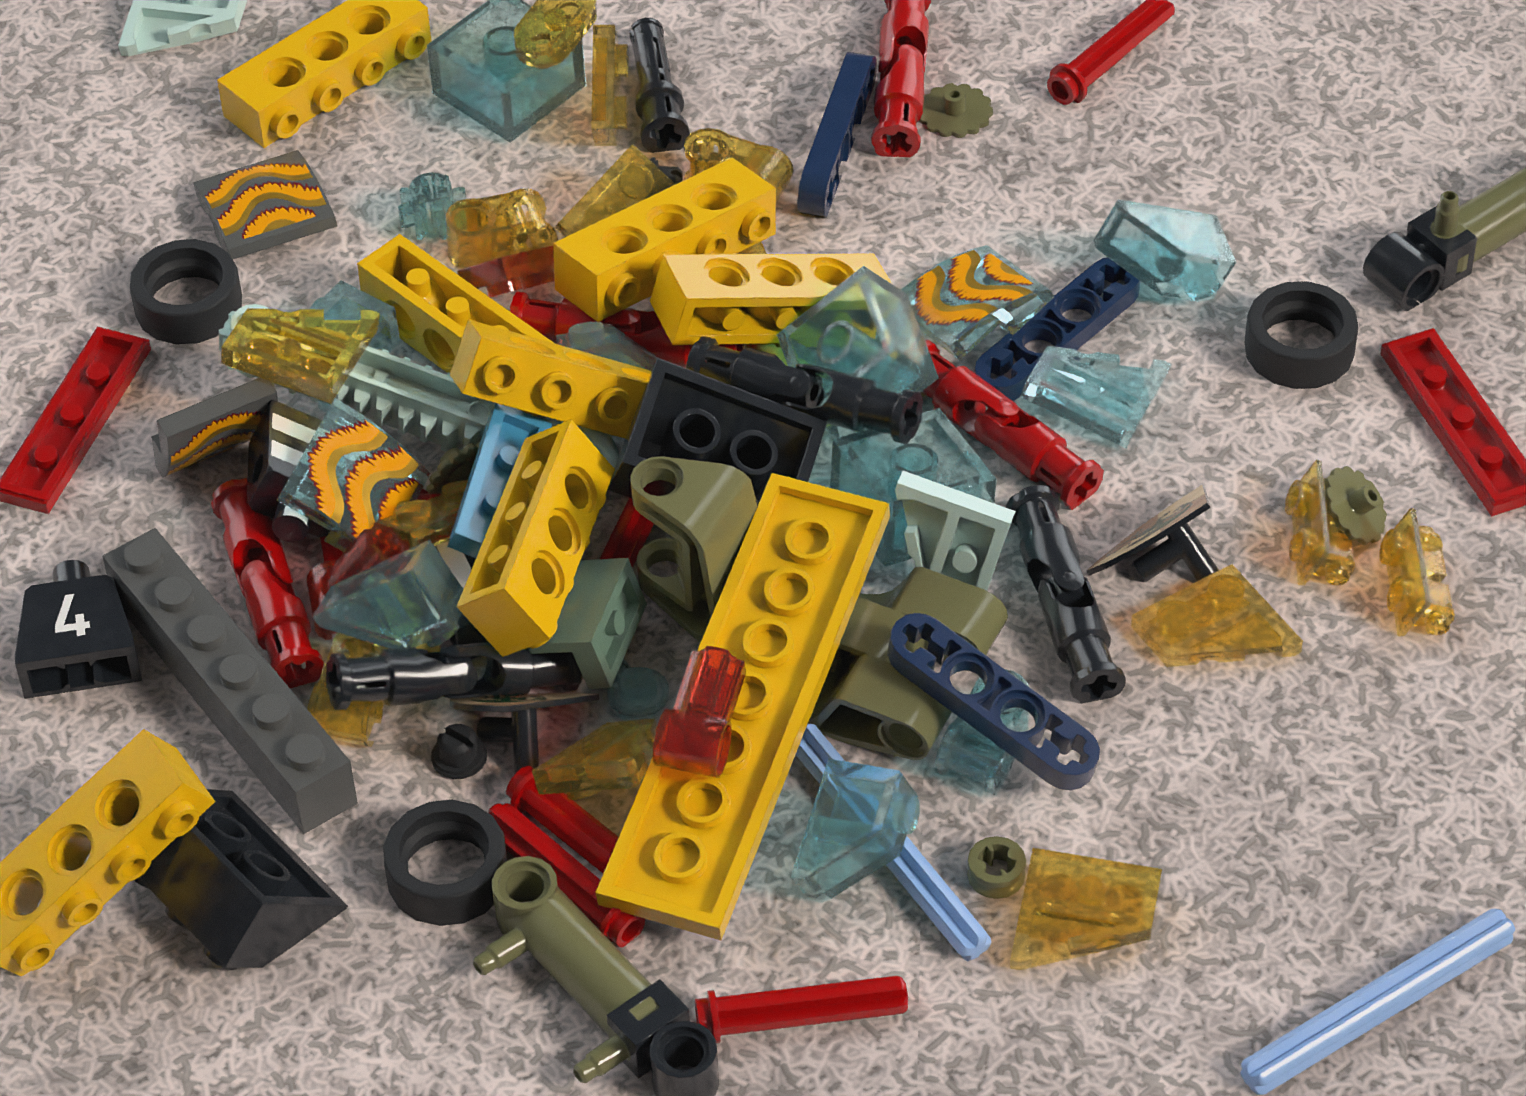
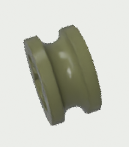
[967,836,1026,899]

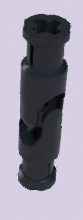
[686,336,923,444]
[1006,485,1126,704]
[326,642,582,710]

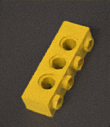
[217,0,432,148]
[553,158,776,322]
[357,234,555,416]
[650,253,899,345]
[450,319,652,438]
[456,419,615,657]
[0,729,216,976]

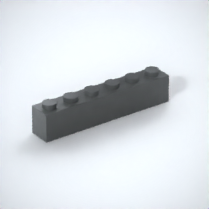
[102,528,358,834]

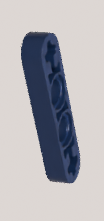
[797,52,877,217]
[975,256,1141,401]
[887,613,1100,791]

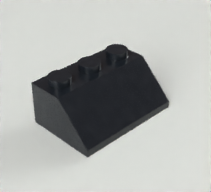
[608,358,827,506]
[132,789,348,970]

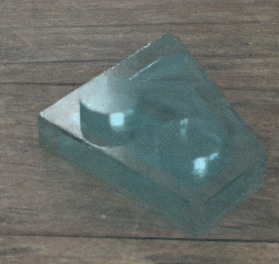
[1020,346,1172,449]

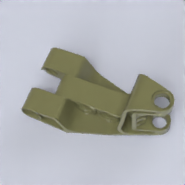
[631,456,1008,760]

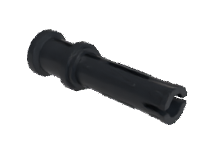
[629,18,690,153]

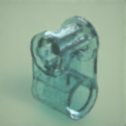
[935,669,1030,795]

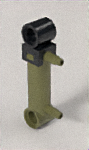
[1363,167,1526,311]
[473,856,719,1096]

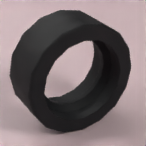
[130,239,242,345]
[1244,281,1358,389]
[383,799,507,926]

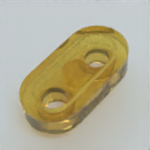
[514,0,597,69]

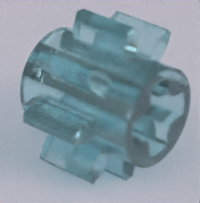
[398,172,467,240]

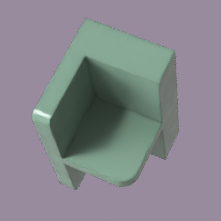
[527,558,647,689]

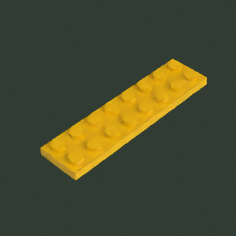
[596,473,890,940]

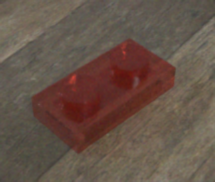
[457,246,555,298]

